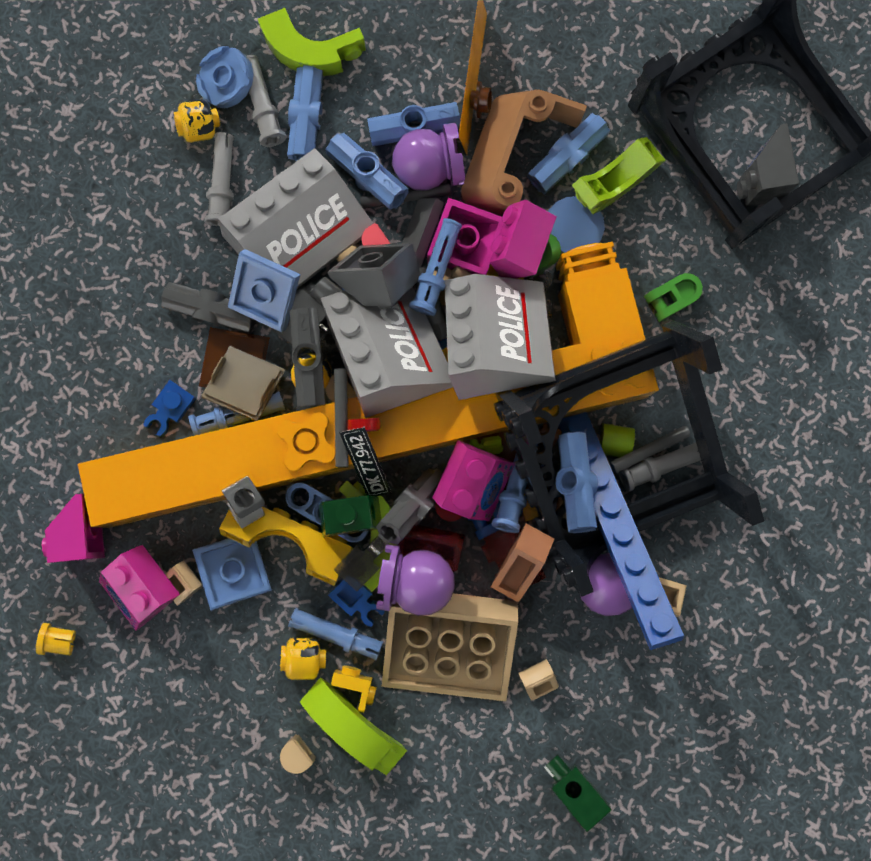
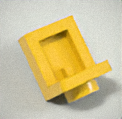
[331,666,377,713]

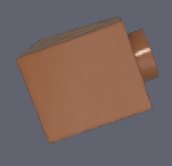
[491,523,554,602]

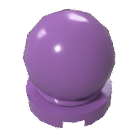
[392,123,465,191]
[376,544,455,616]
[581,553,632,616]

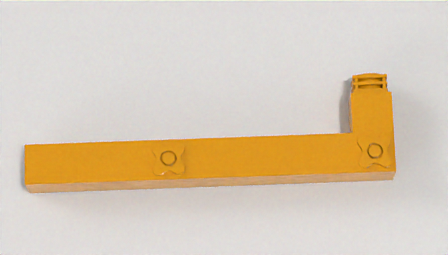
[78,242,659,528]

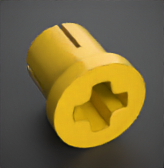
[36,623,76,656]

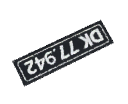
[339,427,392,497]

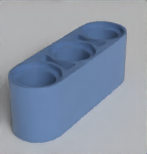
[286,483,370,542]

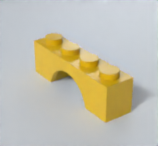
[219,507,352,586]

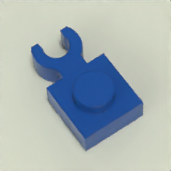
[143,380,196,437]
[328,571,385,627]

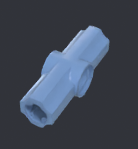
[287,65,323,161]
[367,102,460,147]
[527,113,610,195]
[326,133,409,210]
[555,432,599,533]

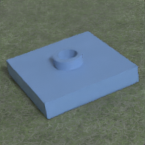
[228,249,300,332]
[192,538,272,611]

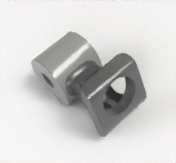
[221,476,265,529]

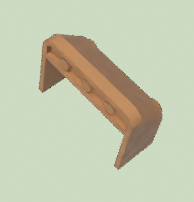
[461,90,587,217]

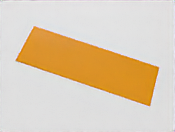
[459,0,487,155]

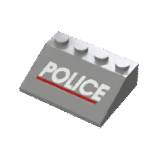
[218,148,374,289]
[445,274,556,400]
[321,287,453,418]

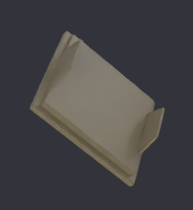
[201,346,285,421]

